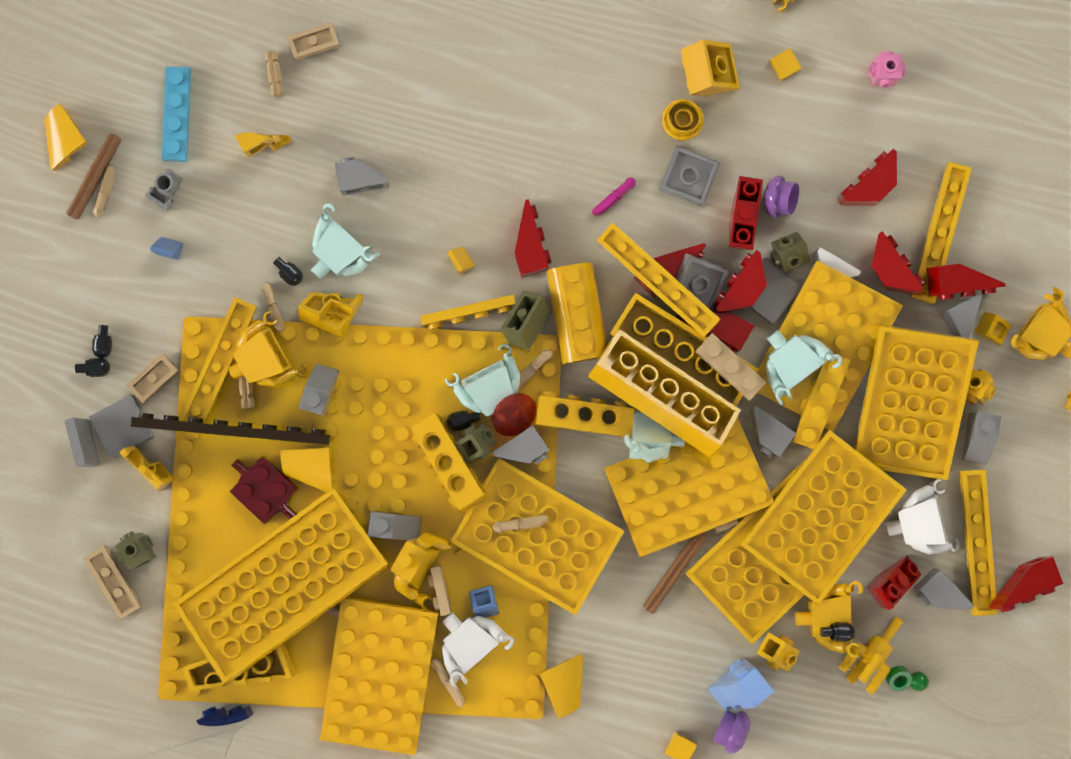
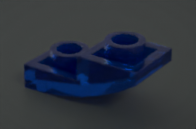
[196,705,253,726]

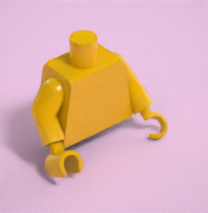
[1011,287,1071,360]
[229,311,309,387]
[391,533,461,610]
[795,581,863,658]

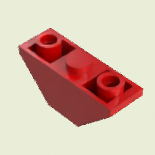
[838,148,897,206]
[729,176,763,250]
[871,231,926,296]
[713,250,767,313]
[867,555,921,610]

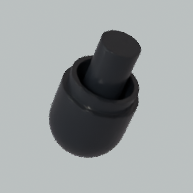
[273,257,303,286]
[92,325,112,358]
[75,358,110,377]
[447,410,481,431]
[820,622,855,642]

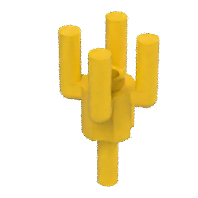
[838,617,903,695]

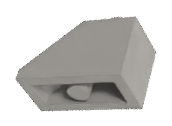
[335,157,389,196]
[298,364,340,416]
[750,406,796,458]
[962,412,1001,464]
[492,426,550,465]
[368,511,422,540]
[913,568,974,609]

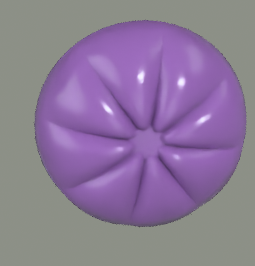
[764,176,799,218]
[713,711,750,754]

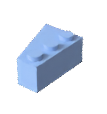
[707,658,774,711]

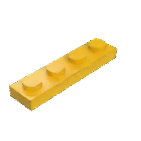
[420,294,516,330]
[792,354,851,449]

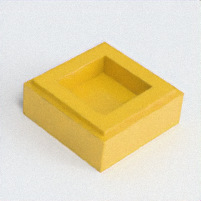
[769,48,802,82]

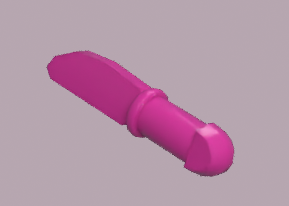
[592,177,636,216]

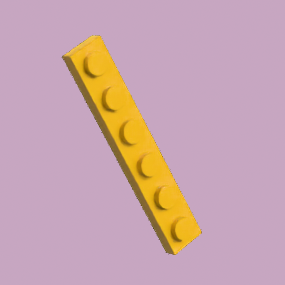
[910,161,972,305]
[596,222,721,337]
[179,297,257,438]
[959,469,998,616]

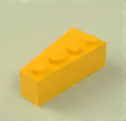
[182,642,297,691]

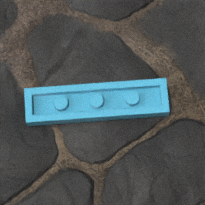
[162,67,192,162]

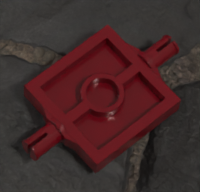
[230,456,299,524]

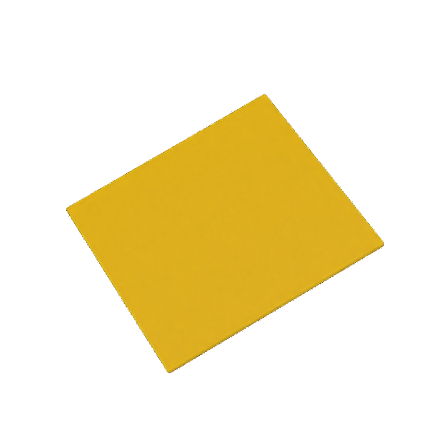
[158,316,561,719]

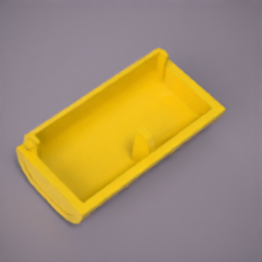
[546,262,607,365]

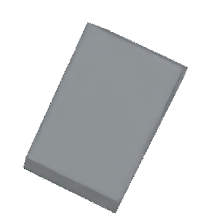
[941,295,982,338]

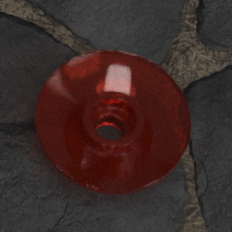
[492,393,536,436]

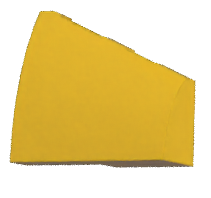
[44,103,88,171]
[235,132,292,158]
[298,292,363,337]
[119,445,175,491]
[280,447,333,493]
[540,653,584,719]

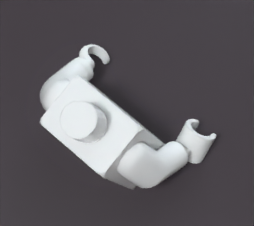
[887,479,960,555]
[442,612,514,690]

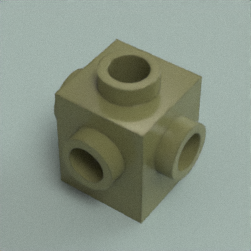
[770,232,810,273]
[454,423,497,463]
[115,531,156,571]

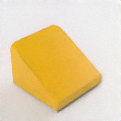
[447,247,475,275]
[975,312,1011,346]
[664,731,698,759]

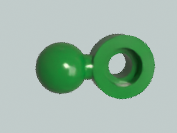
[885,666,929,691]

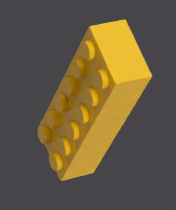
[609,293,759,406]
[588,329,741,457]

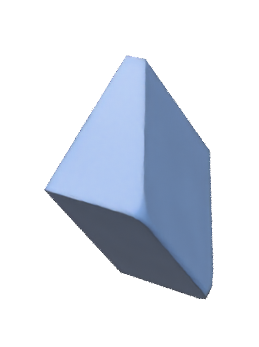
[150,237,183,260]
[469,585,499,618]

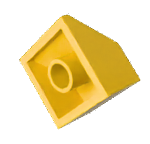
[681,40,740,96]

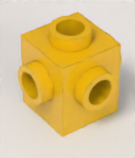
[966,369,996,406]
[756,632,800,672]

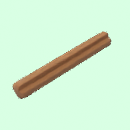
[66,133,121,220]
[643,533,706,614]

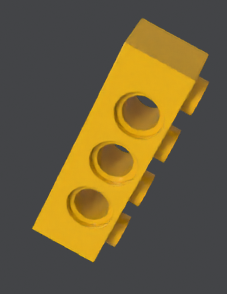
[533,392,635,437]
[410,412,488,512]

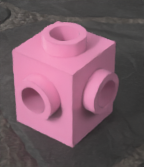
[869,51,905,88]

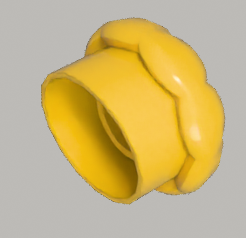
[662,99,704,141]

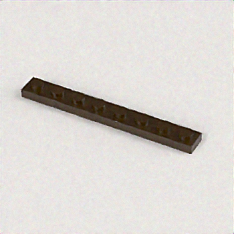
[131,413,331,445]

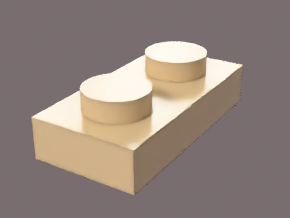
[287,22,340,61]
[126,353,180,404]
[427,565,452,616]

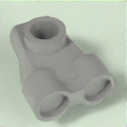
[145,169,183,211]

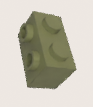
[501,290,551,351]

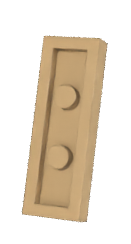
[695,333,767,401]
[83,545,143,620]

